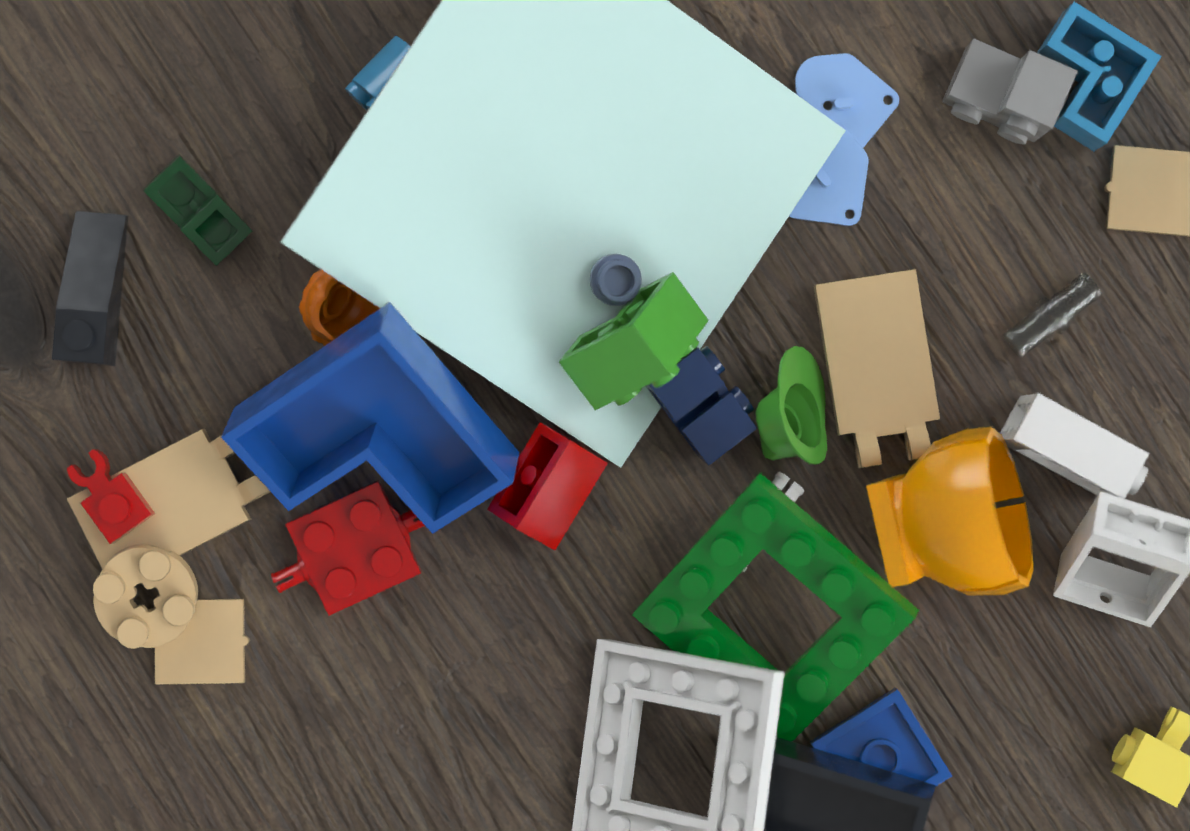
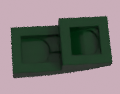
[143,154,252,266]

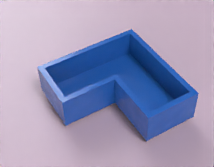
[221,302,519,534]

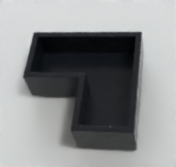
[763,737,936,831]

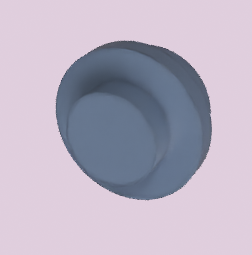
[590,254,642,306]

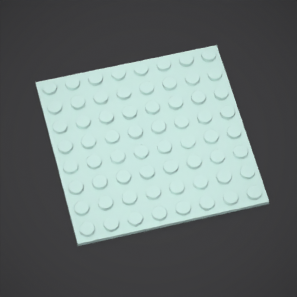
[280,0,846,468]

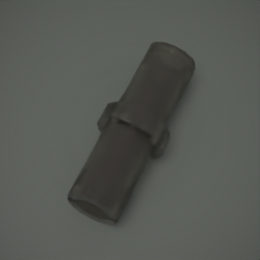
[1003,272,1102,358]

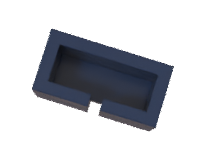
[646,346,757,466]

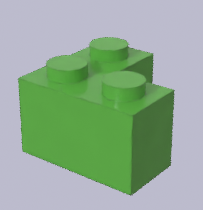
[559,272,709,410]

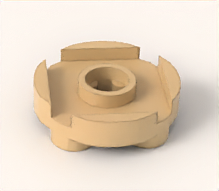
[93,544,198,649]

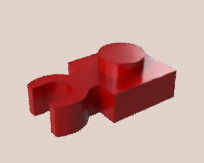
[67,449,155,544]

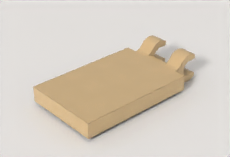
[814,269,940,468]
[67,429,270,569]

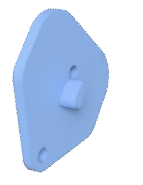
[795,53,899,148]
[789,122,869,226]

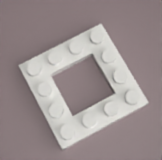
[572,639,784,831]

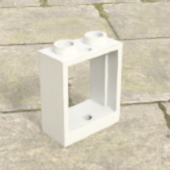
[1000,393,1149,499]
[1053,491,1190,627]

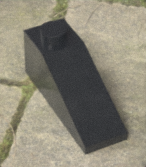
[52,211,128,366]

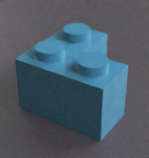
[1037,2,1162,151]

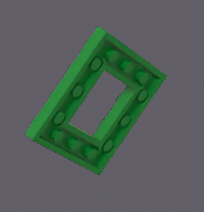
[632,473,919,741]

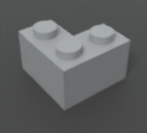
[942,39,1078,145]

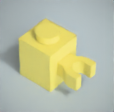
[1111,706,1190,808]

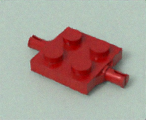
[271,480,425,616]

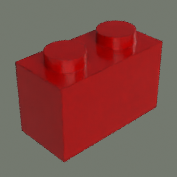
[487,422,608,550]

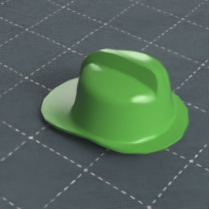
[756,346,827,465]

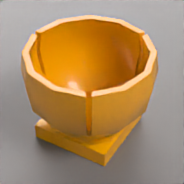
[866,427,1033,596]

